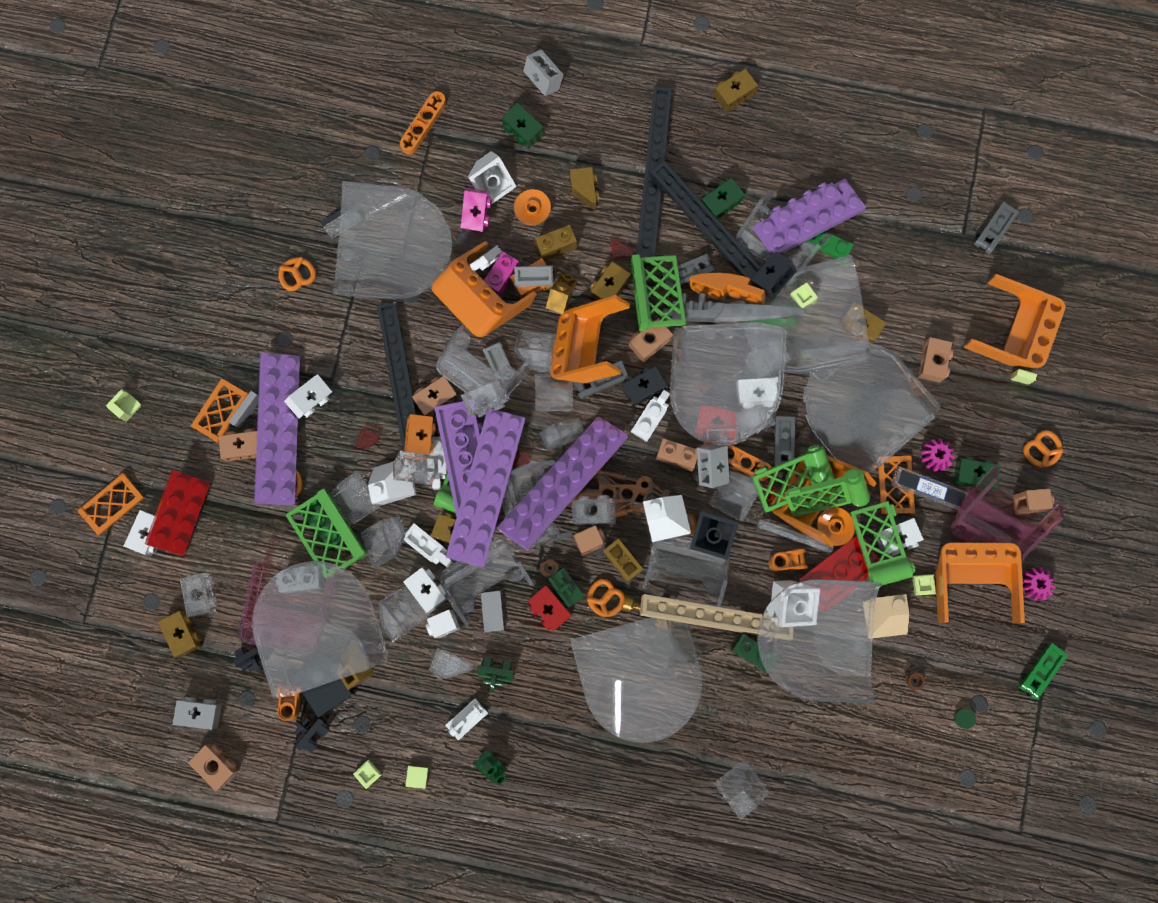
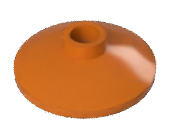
[514,189,551,225]
[817,507,855,546]

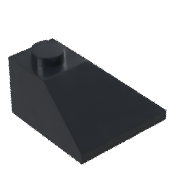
[690,511,739,560]

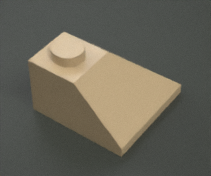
[862,594,909,639]

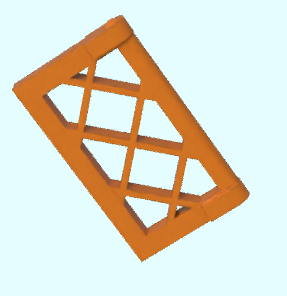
[191,378,249,443]
[877,455,915,514]
[77,473,145,536]

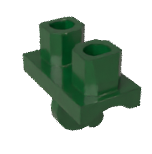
[548,568,584,608]
[477,657,513,691]
[472,750,508,785]

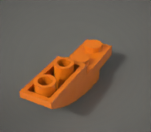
[689,273,766,305]

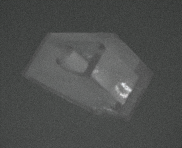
[539,418,585,451]

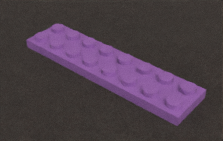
[254,352,300,506]
[446,408,525,568]
[497,416,628,551]

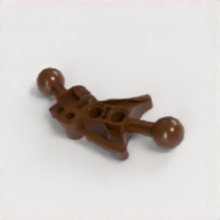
[566,469,698,536]

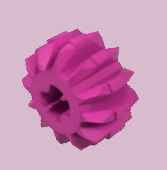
[920,439,955,472]
[1022,567,1056,601]

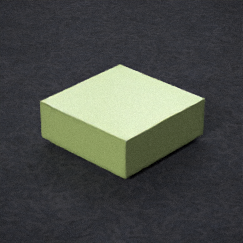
[1010,369,1037,385]
[912,574,936,596]
[353,760,382,789]
[405,765,429,789]

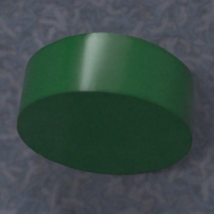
[954,708,976,729]

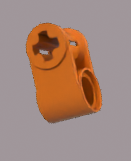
[768,549,808,571]
[277,682,303,721]

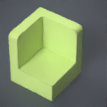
[789,283,818,309]
[106,389,141,422]

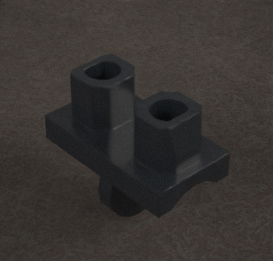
[233,637,274,673]
[294,715,330,752]

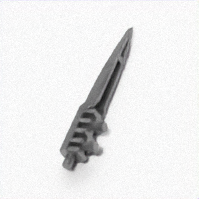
[663,293,807,322]

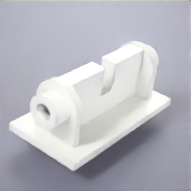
[445,699,488,740]

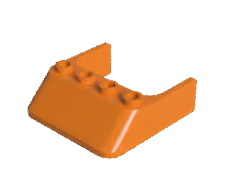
[431,241,537,337]
[964,274,1066,368]
[551,295,630,383]
[771,455,877,547]
[936,543,1025,623]

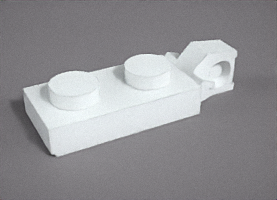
[470,245,502,271]
[631,390,670,442]
[427,437,447,490]
[402,523,453,567]

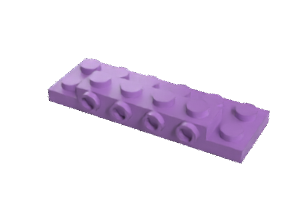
[753,179,866,256]
[434,400,482,517]

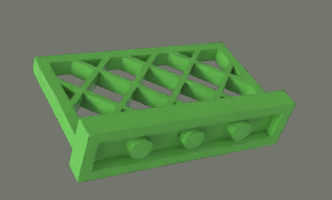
[630,255,686,331]
[286,488,368,580]

